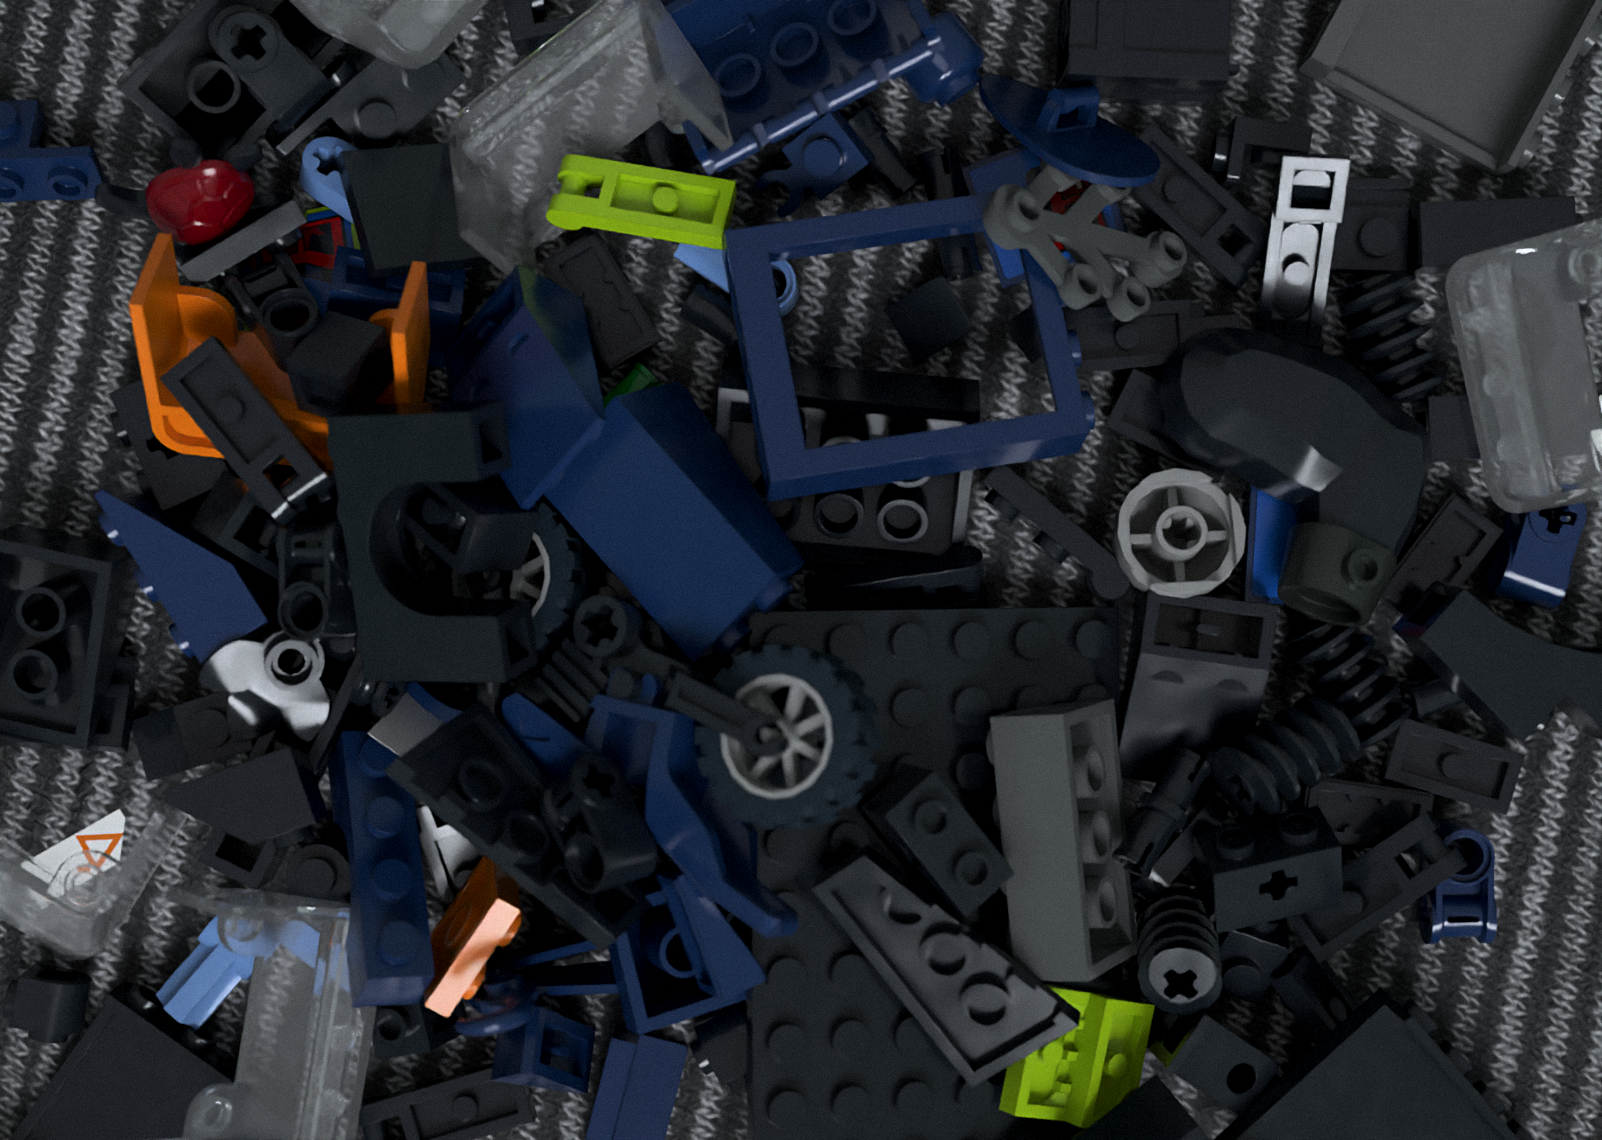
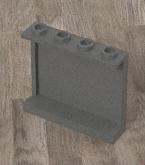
[1297,0,1602,179]

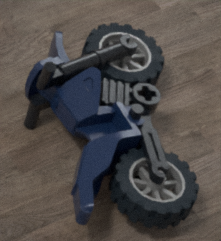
[406,497,882,938]

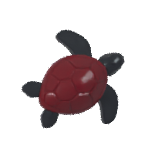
[95,138,287,261]

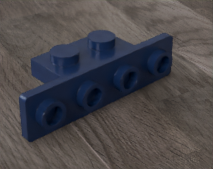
[0,100,108,203]

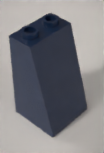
[543,381,805,663]

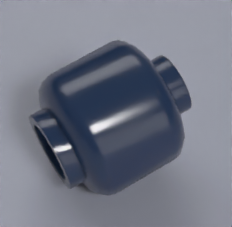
[900,8,985,108]

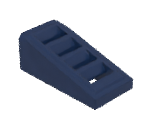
[656,864,767,1001]

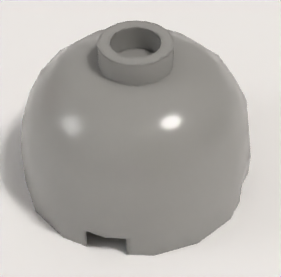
[1112,468,1246,598]

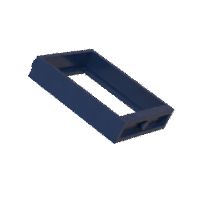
[722,192,1095,502]

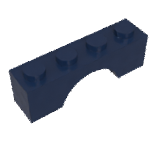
[328,731,435,1008]

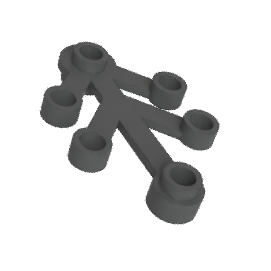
[982,160,1187,322]

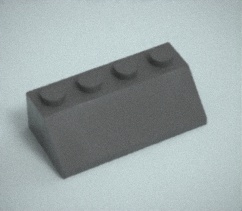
[986,698,1138,982]

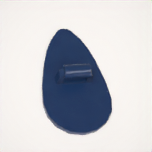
[978,74,1161,187]

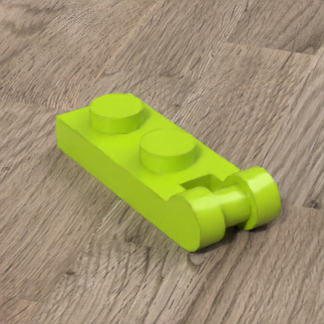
[546,154,737,250]

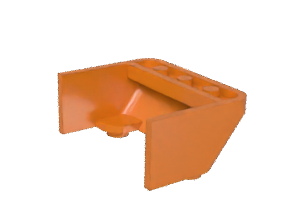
[128,233,431,470]

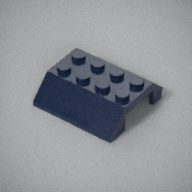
[628,0,945,176]

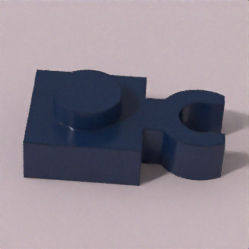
[756,109,875,218]

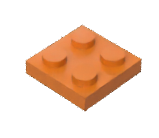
[424,855,523,1018]

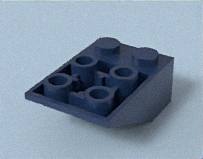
[444,264,607,511]
[94,490,281,663]

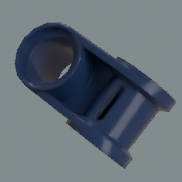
[1486,484,1587,611]
[1417,818,1497,944]

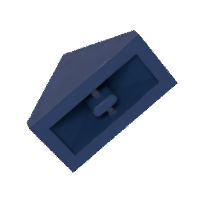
[491,1006,595,1094]

